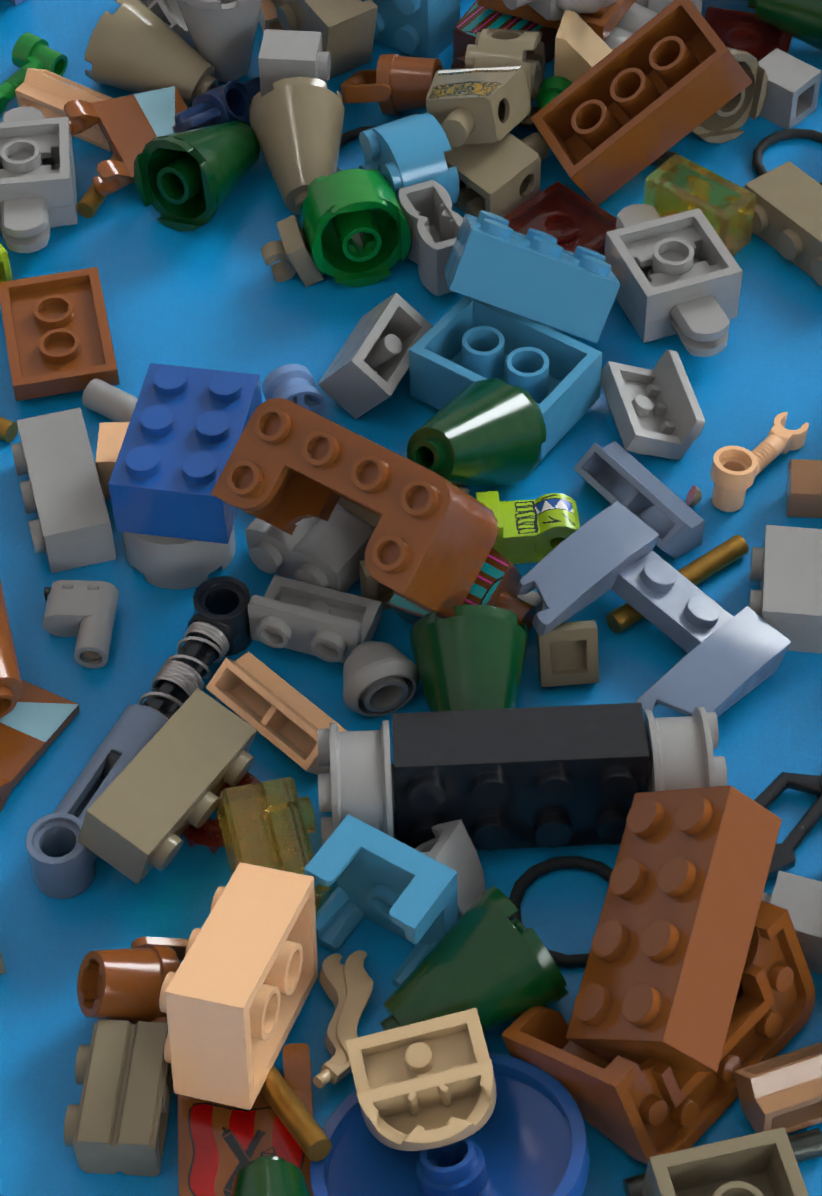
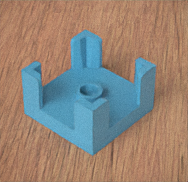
[304,814,458,988]

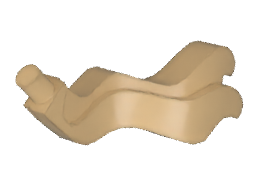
[313,950,373,1089]

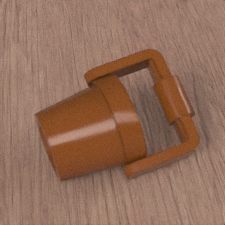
[340,54,443,115]
[77,936,189,1024]

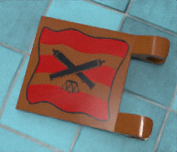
[177,1043,314,1196]

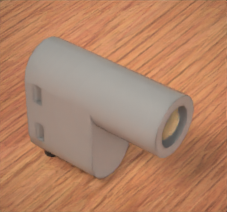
[42,580,119,669]

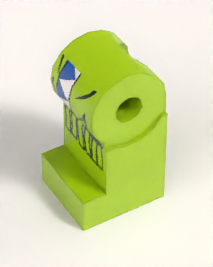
[476,491,580,564]

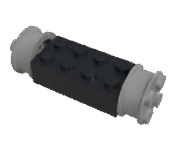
[317,703,727,851]

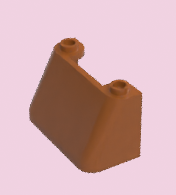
[501,900,816,1165]

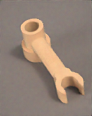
[710,412,809,512]

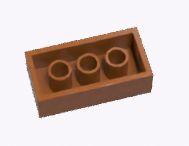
[531,0,753,206]
[566,785,782,1072]

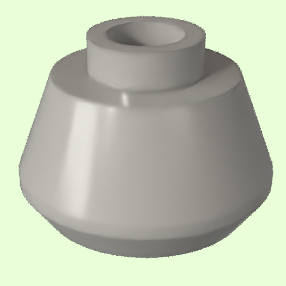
[343,641,420,717]

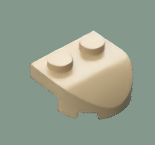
[345,1008,497,1151]

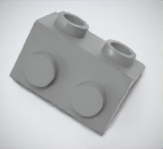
[601,350,705,461]
[247,575,382,663]

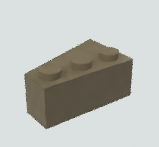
[271,0,378,79]

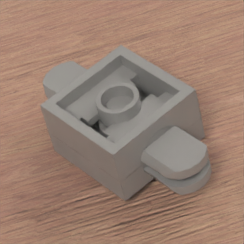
[0,106,78,253]
[604,204,743,357]

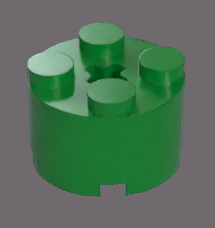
[301,169,411,287]

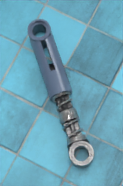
[26,576,253,899]

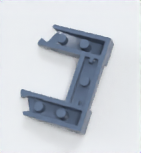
[515,500,792,717]

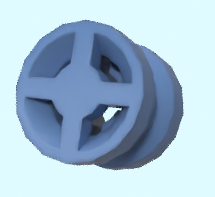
[262,364,325,416]

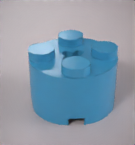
[358,112,459,205]

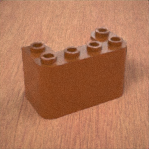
[211,398,498,618]

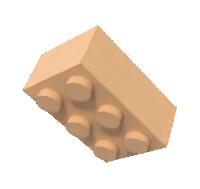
[159,862,318,1110]

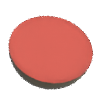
[686,485,702,506]

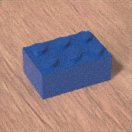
[108,363,262,544]

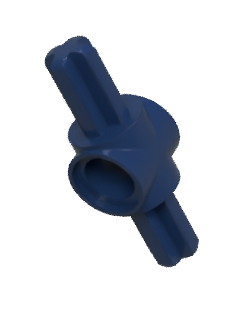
[172,77,261,133]

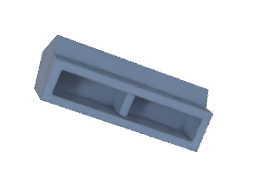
[573,441,705,559]

